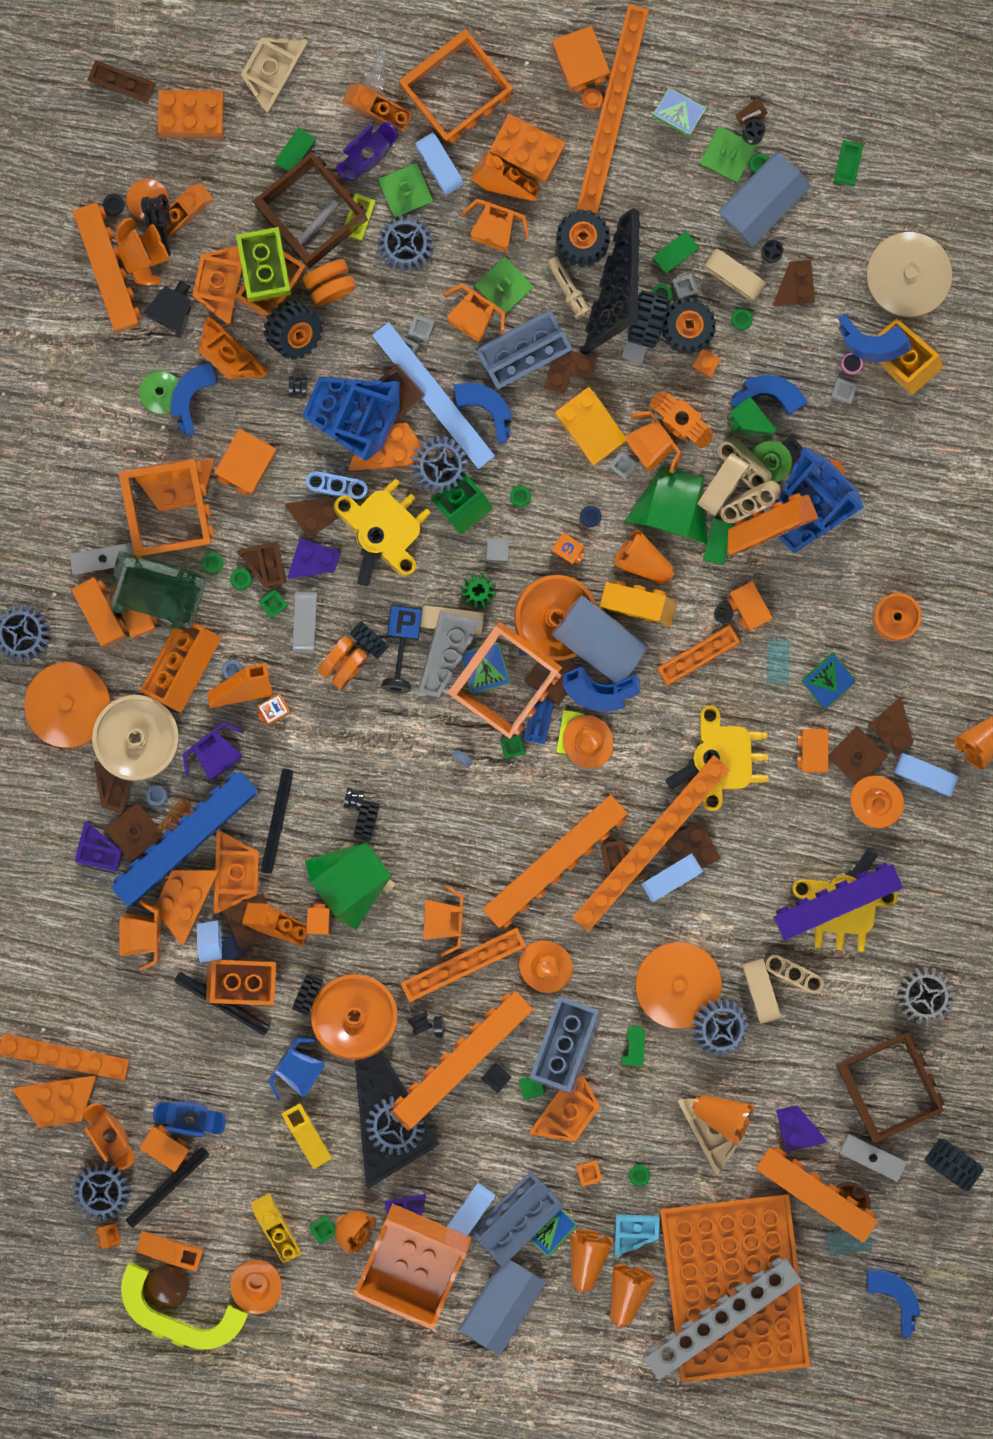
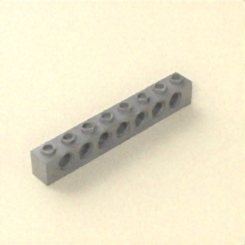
[643,1257,802,1380]

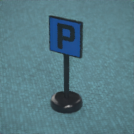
[381,605,422,693]

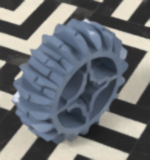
[377,215,434,273]
[410,435,468,493]
[0,604,51,663]
[691,998,749,1057]
[366,1096,425,1155]
[72,1162,131,1221]

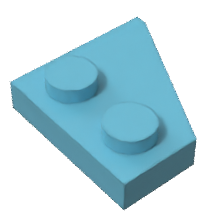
[615,1215,660,1257]

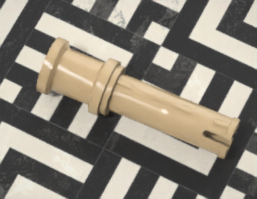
[547,256,592,319]

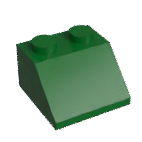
[727,397,777,438]
[431,472,493,535]

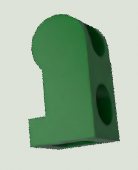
[621,1025,645,1066]

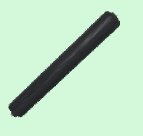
[261,768,294,874]
[174,972,270,1035]
[126,1147,210,1228]

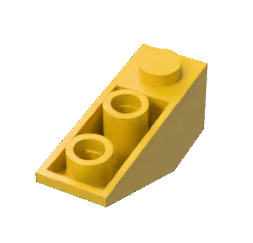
[281,1102,333,1169]
[251,1193,302,1264]

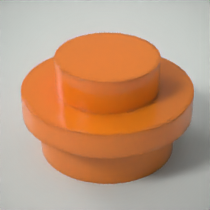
[581,88,603,110]

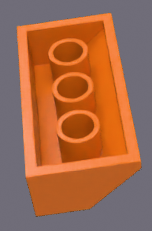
[728,493,818,555]
[140,616,222,713]

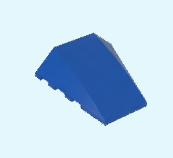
[302,378,400,461]
[775,447,864,553]

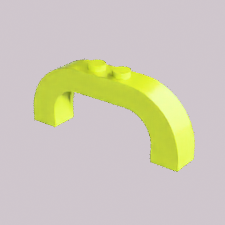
[121,1262,249,1349]

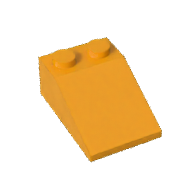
[877,318,943,395]
[554,387,626,466]

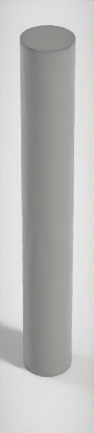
[297,199,339,246]

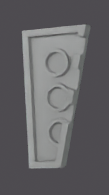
[418,611,483,697]

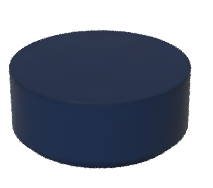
[579,506,602,528]

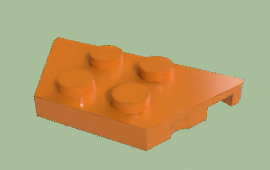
[192,246,242,325]
[198,316,269,380]
[349,423,431,472]
[134,458,215,512]
[214,830,259,913]
[156,869,220,945]
[528,1073,600,1142]
[13,1075,96,1128]

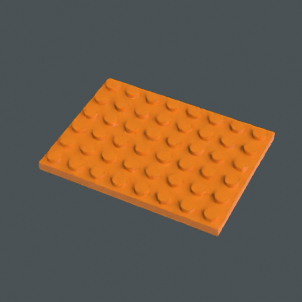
[660,1194,810,1383]

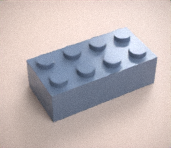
[530,997,602,1095]

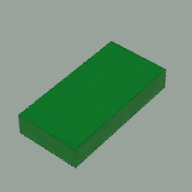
[274,127,316,172]
[833,140,864,187]
[652,231,699,275]
[703,518,734,565]

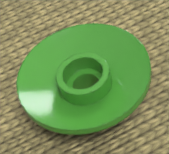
[139,371,178,414]
[752,441,792,482]

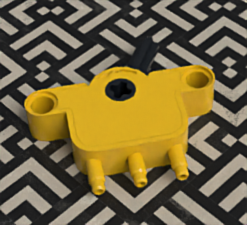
[791,848,898,952]

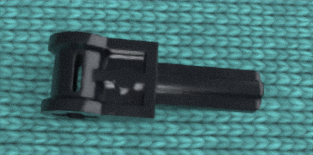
[141,194,171,256]

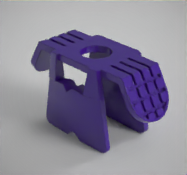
[336,122,398,181]
[182,722,244,780]

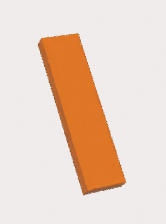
[656,625,741,687]

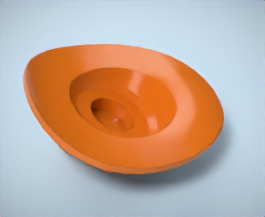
[563,715,613,769]
[850,776,904,829]
[519,940,573,993]
[231,1260,282,1314]

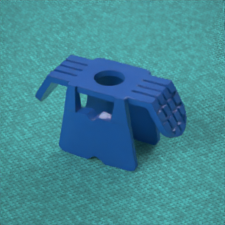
[267,1037,325,1101]
[153,1101,226,1137]

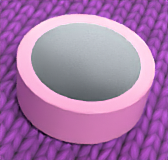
[841,353,863,375]

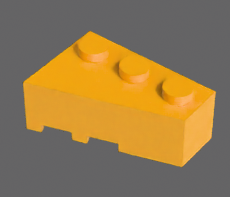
[599,580,677,627]

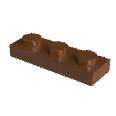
[88,60,156,104]

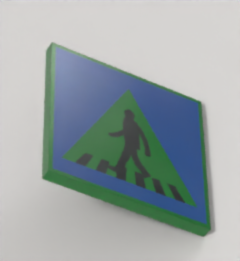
[801,652,856,710]

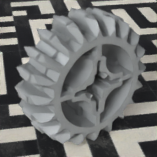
[896,967,955,1025]

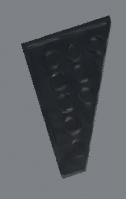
[580,208,640,355]
[355,1050,440,1189]

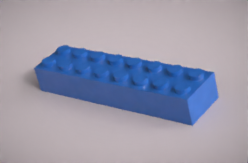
[111,771,260,907]

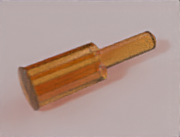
[155,797,192,834]

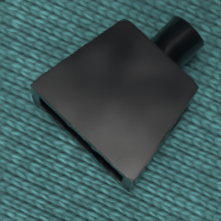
[144,280,193,335]

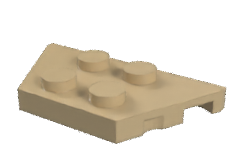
[241,38,308,114]
[677,1098,745,1175]

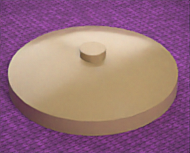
[866,232,952,318]
[92,695,179,781]

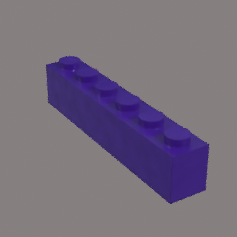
[773,862,903,941]

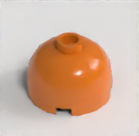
[335,1210,376,1255]

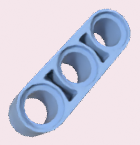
[415,132,465,195]
[306,472,368,501]
[894,753,959,797]
[641,853,703,902]
[197,920,222,963]
[447,1183,495,1236]

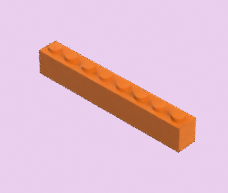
[482,795,628,929]
[390,991,534,1131]

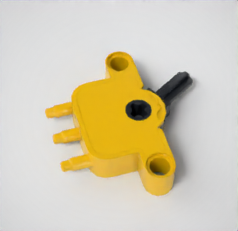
[333,479,431,586]
[665,705,769,811]

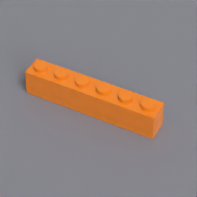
[72,202,142,334]
[755,1146,878,1243]

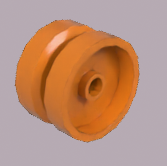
[302,259,357,307]
[872,593,922,642]
[317,635,369,691]

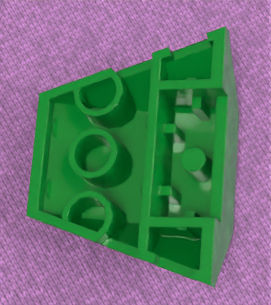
[624,466,707,544]
[305,841,392,930]

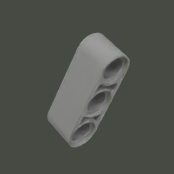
[293,591,318,654]

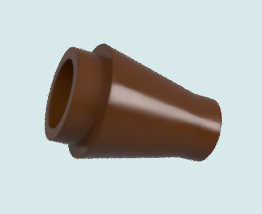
[735,99,768,126]

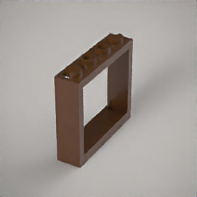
[253,152,368,269]
[836,1031,945,1144]

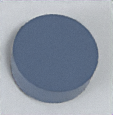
[222,659,243,679]
[451,750,473,769]
[146,785,168,807]

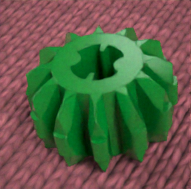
[461,573,497,609]

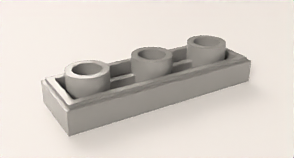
[69,543,137,576]
[839,1134,907,1182]

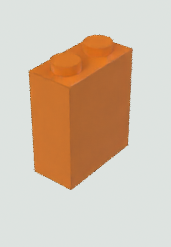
[552,25,610,93]
[214,428,278,496]

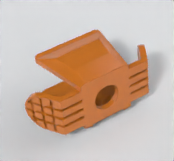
[461,199,529,252]
[115,218,169,286]
[443,284,505,342]
[649,391,713,449]
[625,411,682,473]
[423,884,464,957]
[119,898,161,971]
[82,1103,135,1170]

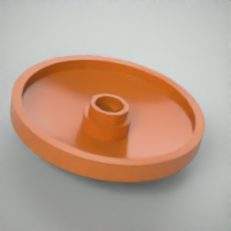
[514,575,597,661]
[24,662,111,748]
[635,942,722,1028]
[311,975,398,1060]

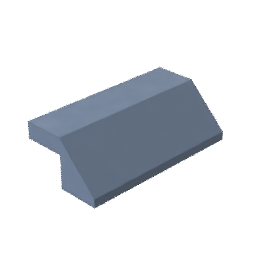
[718,151,811,247]
[475,309,573,390]
[552,595,648,683]
[470,1171,564,1267]
[458,1259,546,1355]

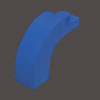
[838,314,912,362]
[170,363,217,436]
[729,375,808,416]
[454,383,512,445]
[563,666,641,711]
[866,1269,920,1337]

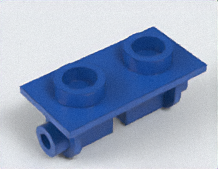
[524,700,554,745]

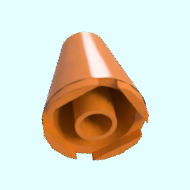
[613,529,674,584]
[954,716,993,770]
[692,1094,755,1145]
[570,1229,613,1292]
[610,1264,655,1328]

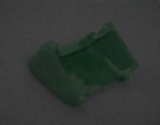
[108,551,206,630]

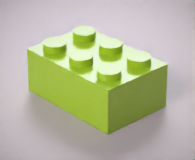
[236,227,291,302]

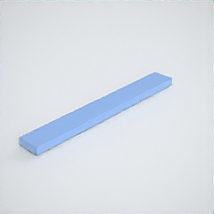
[372,322,495,469]

